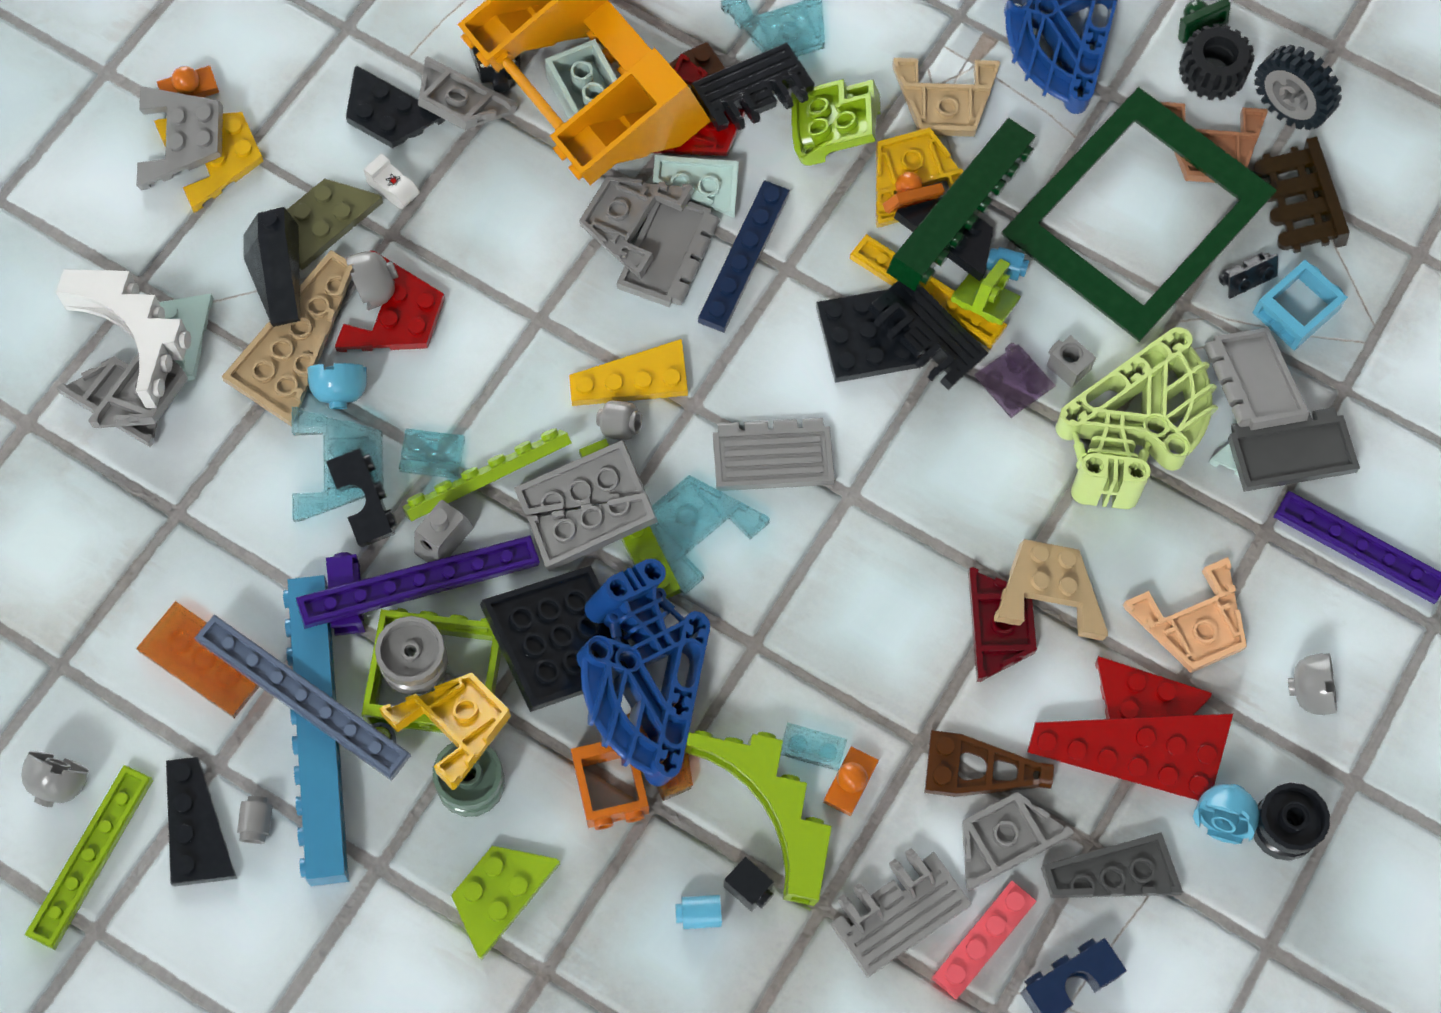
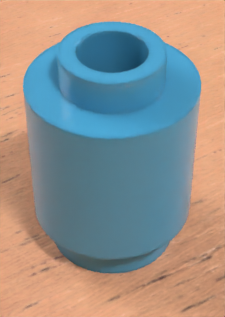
[986,247,1029,281]

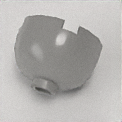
[346,251,398,311]
[1288,653,1337,715]
[21,751,89,807]

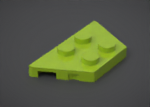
[451,846,560,960]

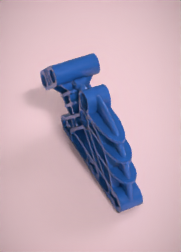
[1004,0,1118,114]
[577,558,710,787]

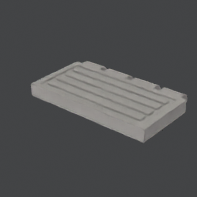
[617,201,720,307]
[1204,327,1309,430]
[713,418,835,491]

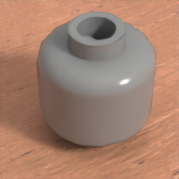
[596,400,642,440]

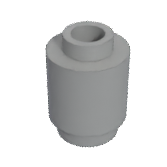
[237,796,273,844]

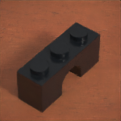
[326,448,398,547]

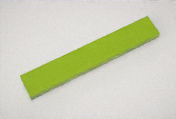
[24,765,154,950]

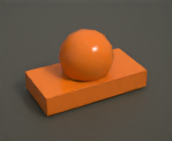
[157,65,219,98]
[883,172,945,214]
[823,746,879,816]

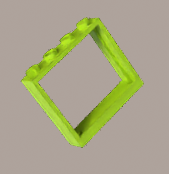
[361,607,502,733]

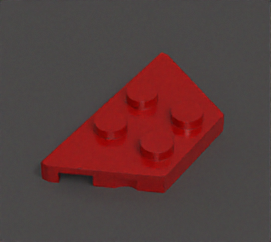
[1095,656,1212,719]

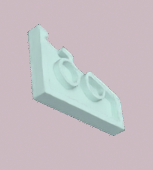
[653,155,739,218]

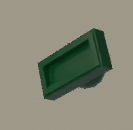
[1178,0,1231,44]

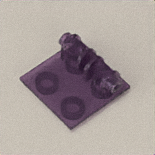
[974,343,1055,418]

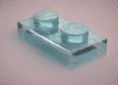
[781,722,847,771]

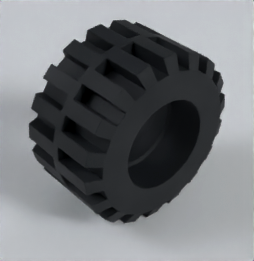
[1179,24,1254,100]

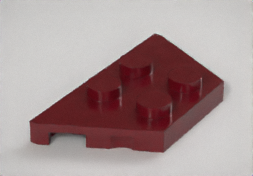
[968,567,1037,682]

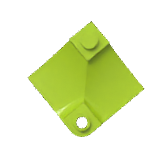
[791,79,881,166]

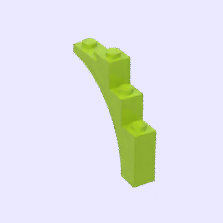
[685,730,832,906]

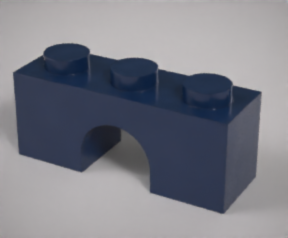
[1020,938,1127,1013]

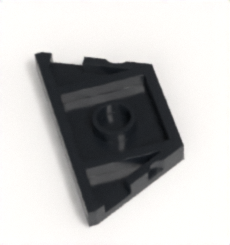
[346,65,445,148]
[894,197,993,281]

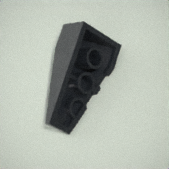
[243,207,301,327]

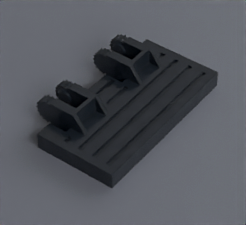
[691,42,815,132]
[868,281,989,390]

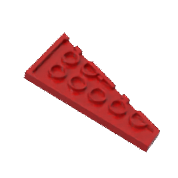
[1027,713,1233,801]

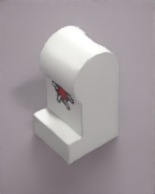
[364,153,419,209]

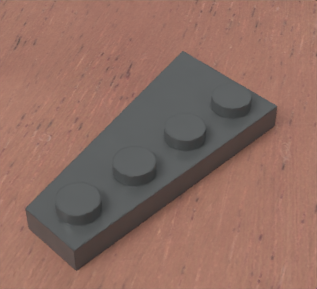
[1041,832,1183,898]

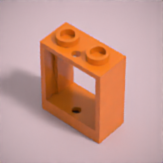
[571,742,649,830]

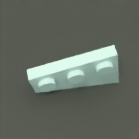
[159,293,214,381]

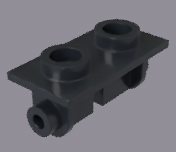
[1218,253,1278,299]

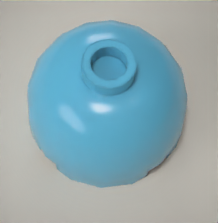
[307,363,367,409]
[1193,784,1260,844]

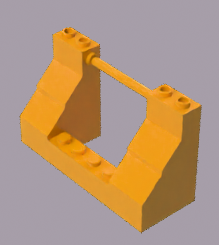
[457,0,711,185]

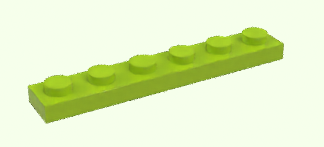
[402,428,572,522]
[579,438,681,599]

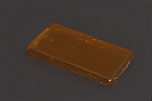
[136,601,259,718]

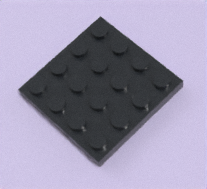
[480,566,630,712]

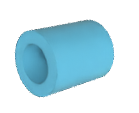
[675,895,722,930]

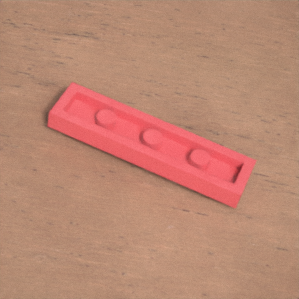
[931,881,1036,1000]

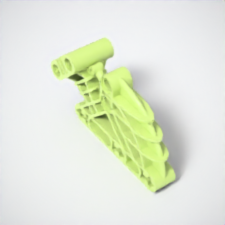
[1055,327,1218,509]

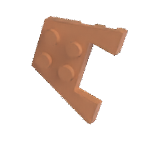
[1160,102,1268,183]

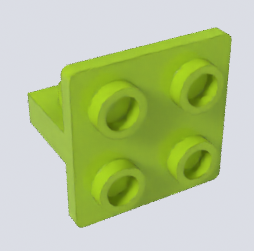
[950,259,1021,325]

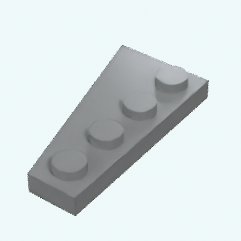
[514,440,646,516]
[527,492,658,572]

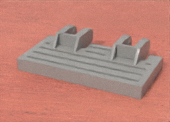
[831,848,972,978]

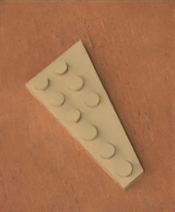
[222,250,354,427]

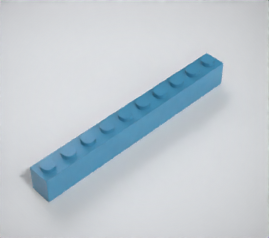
[283,575,349,886]

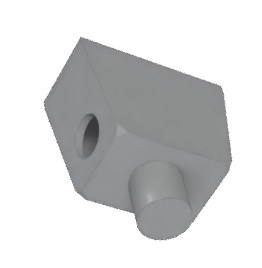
[414,500,474,563]

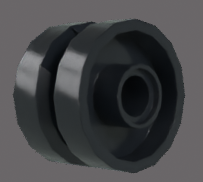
[1253,783,1330,861]

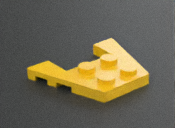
[154,112,264,213]
[876,127,964,228]
[379,672,511,790]

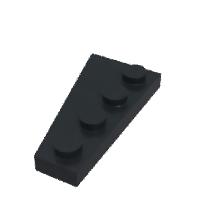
[166,757,237,887]

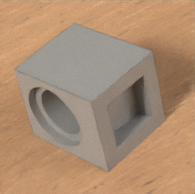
[1046,335,1096,388]

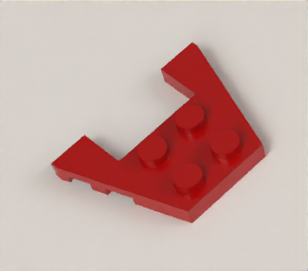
[653,53,746,156]
[335,250,445,352]

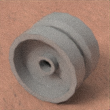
[375,616,448,695]

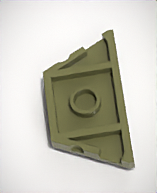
[287,178,383,270]

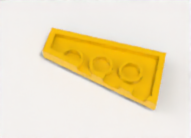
[569,339,688,406]

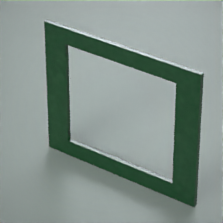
[1001,87,1277,342]

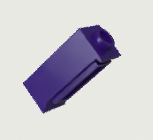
[326,552,366,636]

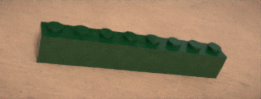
[886,118,1036,291]

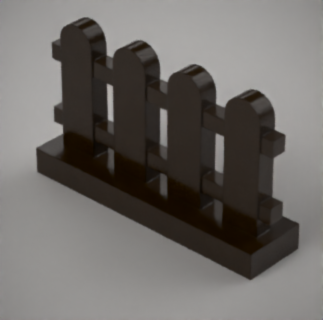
[1253,136,1350,253]

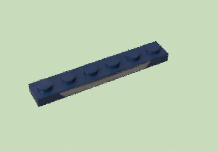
[698,180,790,333]

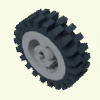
[1254,45,1342,130]

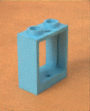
[1252,260,1348,351]

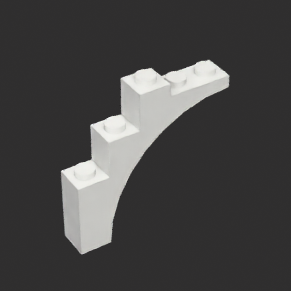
[56,269,191,408]

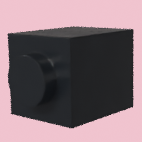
[723,857,774,912]

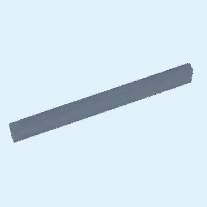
[194,614,411,781]

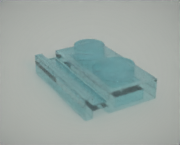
[398,429,465,479]

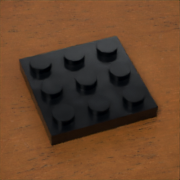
[816,289,919,383]

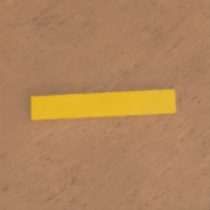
[850,234,1008,350]

